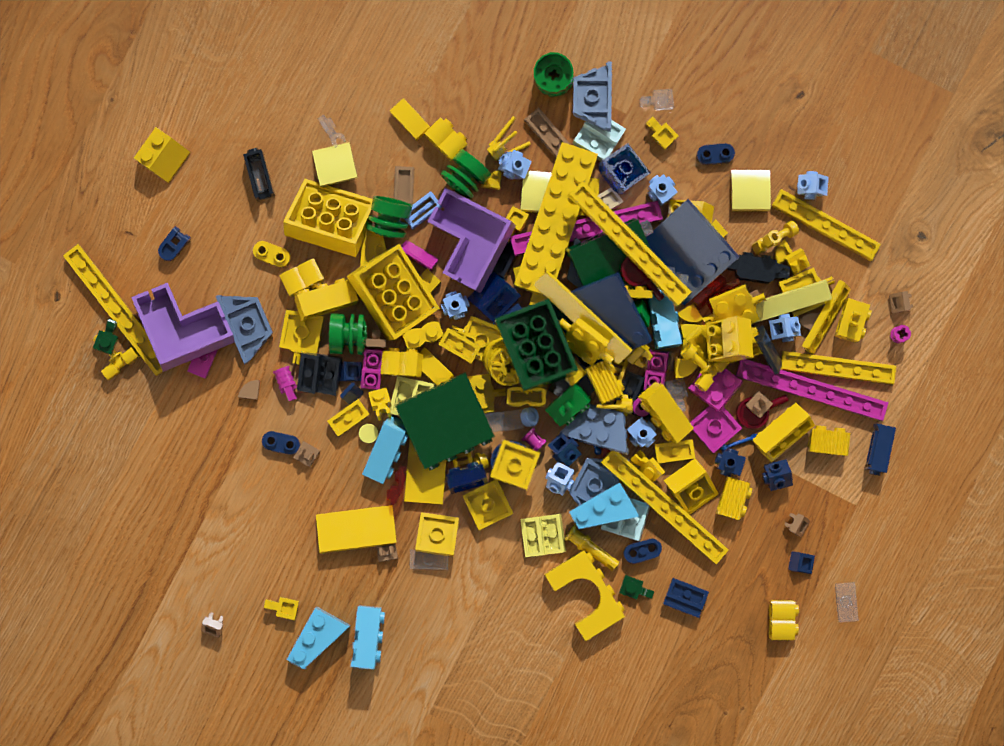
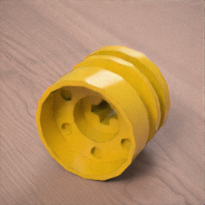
[482,338,520,386]

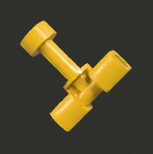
[751,221,799,255]
[92,331,140,380]
[681,343,730,392]

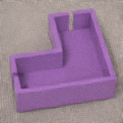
[428,188,516,293]
[131,283,235,372]

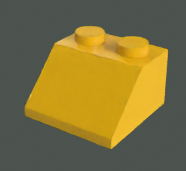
[134,127,191,183]
[664,459,719,515]

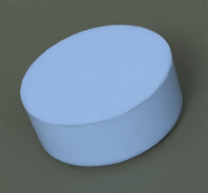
[521,407,539,427]

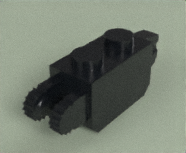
[725,252,790,284]

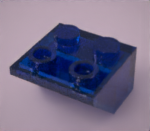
[467,272,521,325]

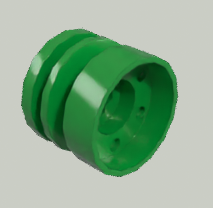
[534,52,574,97]
[440,149,491,200]
[366,196,413,238]
[329,314,367,355]

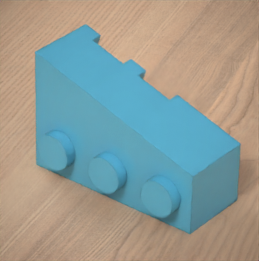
[647,290,682,350]
[362,414,409,484]
[569,483,639,529]
[351,605,385,669]
[287,607,350,669]

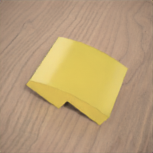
[313,142,358,187]
[731,170,771,211]
[521,171,551,213]
[390,376,434,416]
[520,514,566,557]

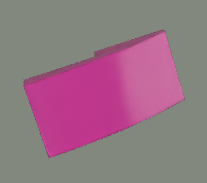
[361,347,384,390]
[644,350,669,390]

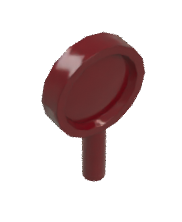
[620,257,665,301]
[736,394,789,429]

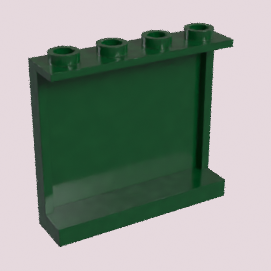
[565,218,658,299]
[395,373,495,470]

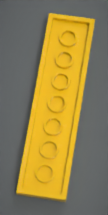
[514,142,598,297]

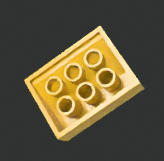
[283,179,373,257]
[347,244,440,341]

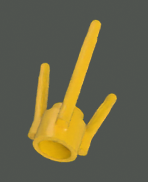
[487,116,531,161]
[596,395,633,416]

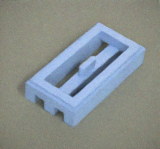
[404,191,442,230]

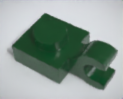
[93,319,118,355]
[619,575,655,599]

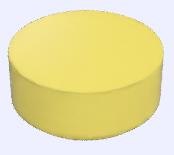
[359,424,378,443]

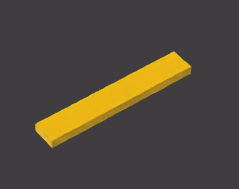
[771,189,881,261]
[534,270,632,364]
[781,351,896,385]

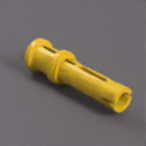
[564,525,619,571]

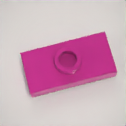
[187,349,218,379]

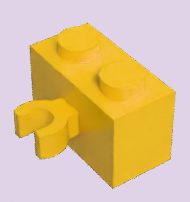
[834,298,871,343]

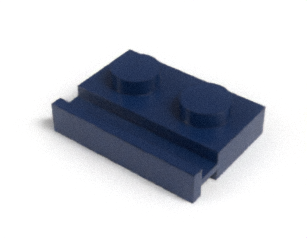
[662,577,709,618]

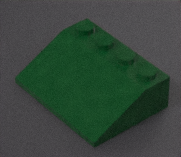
[495,299,578,391]

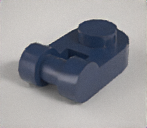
[158,226,191,261]

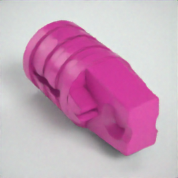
[273,366,297,402]

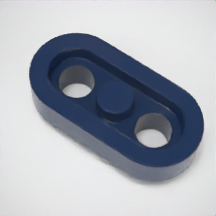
[696,143,735,165]
[262,431,301,455]
[624,539,662,563]

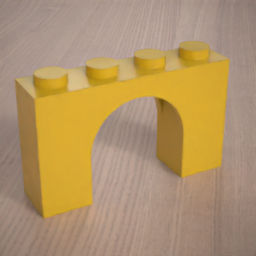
[544,550,626,641]

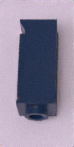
[864,423,896,476]

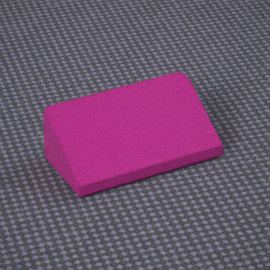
[401,241,438,271]

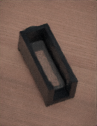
[243,148,276,201]

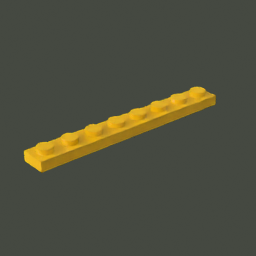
[568,181,691,306]
[63,244,163,376]
[600,450,729,564]

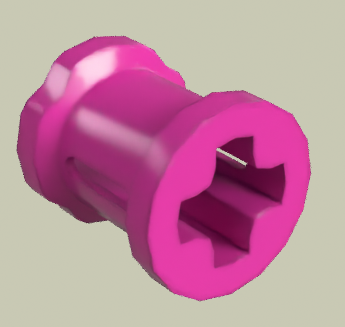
[890,325,911,343]
[521,427,546,451]

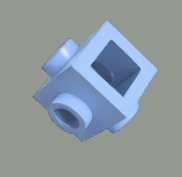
[498,150,532,179]
[797,171,829,200]
[647,174,678,206]
[441,291,470,320]
[769,314,801,342]
[626,417,657,448]
[545,462,574,496]

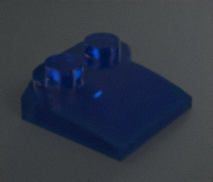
[598,143,650,194]
[445,462,488,494]

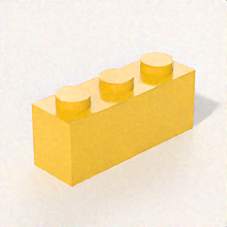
[294,278,359,321]
[638,382,694,443]
[752,403,815,463]

